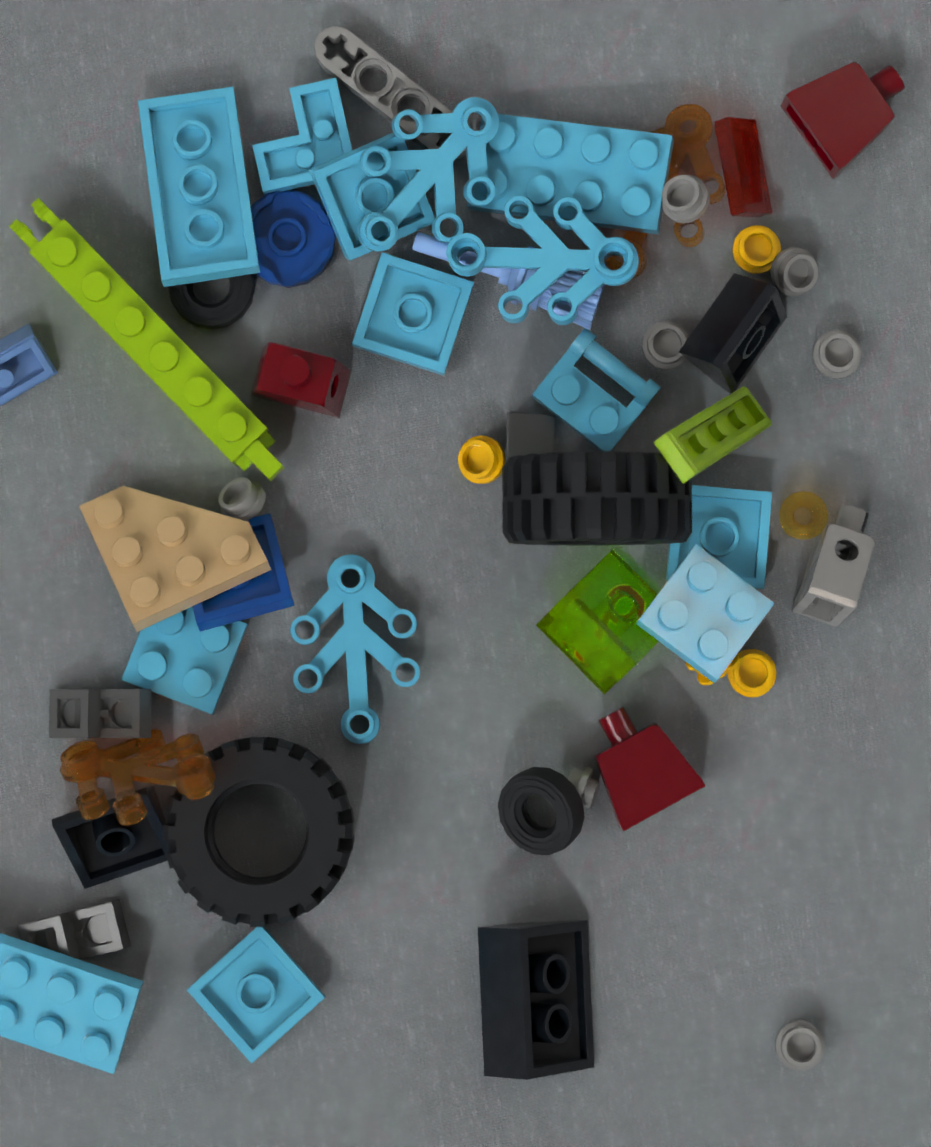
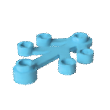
[357,97,499,252]
[446,196,639,325]
[290,555,420,744]

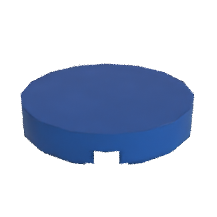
[251,190,336,288]

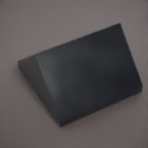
[679,273,787,394]
[51,786,169,889]

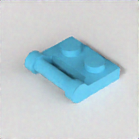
[531,328,661,451]

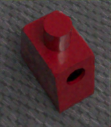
[780,62,905,179]
[251,342,351,418]
[594,706,705,831]

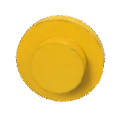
[732,225,781,274]
[458,435,506,484]
[727,649,776,697]

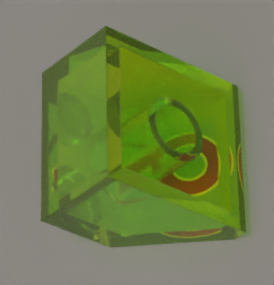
[536,549,658,695]

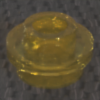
[779,491,828,540]

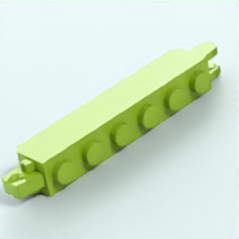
[9,198,285,481]

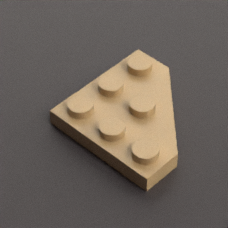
[79,486,271,632]

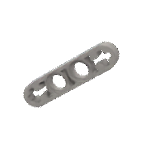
[314,26,466,162]

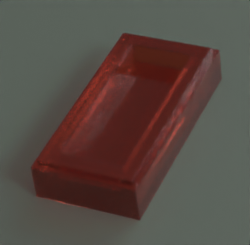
[714,117,772,218]

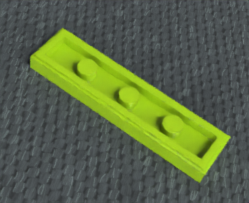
[653,386,772,484]

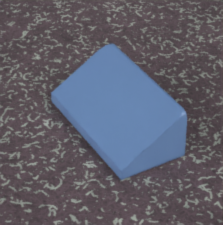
[0,324,58,406]

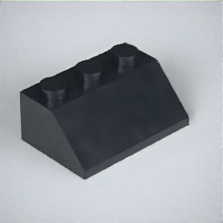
[478,920,594,1080]

